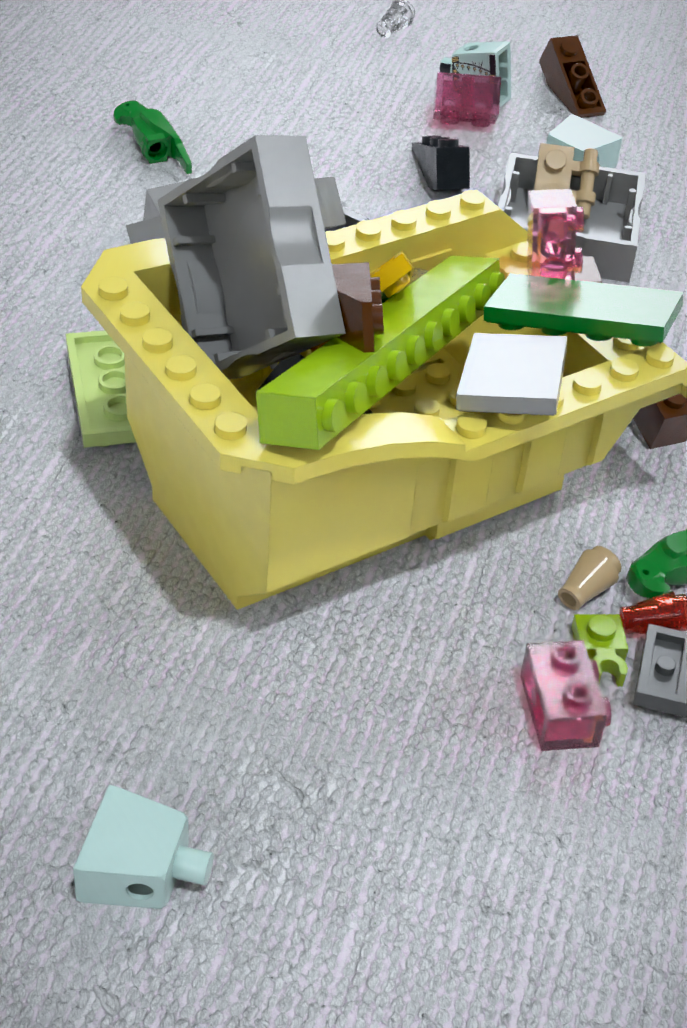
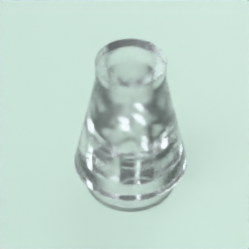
[376,0,415,38]

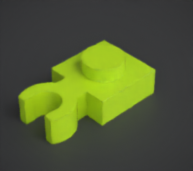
[571,614,629,687]

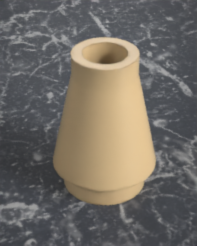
[558,546,621,610]

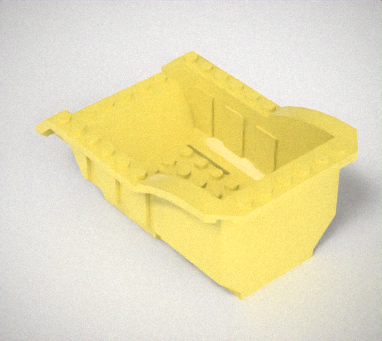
[81,190,687,610]

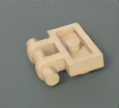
[530,143,600,219]

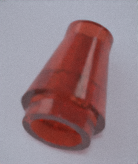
[619,591,687,634]

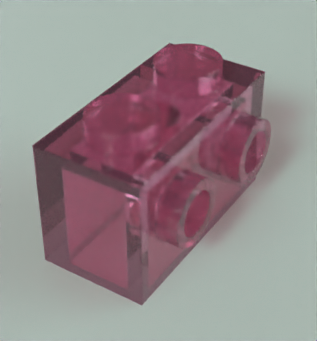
[433,72,501,127]
[527,189,584,280]
[520,640,611,751]

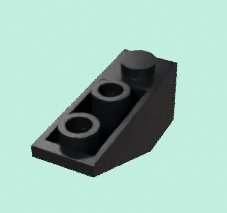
[412,135,470,190]

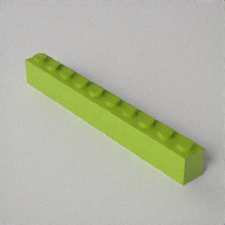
[256,256,505,450]

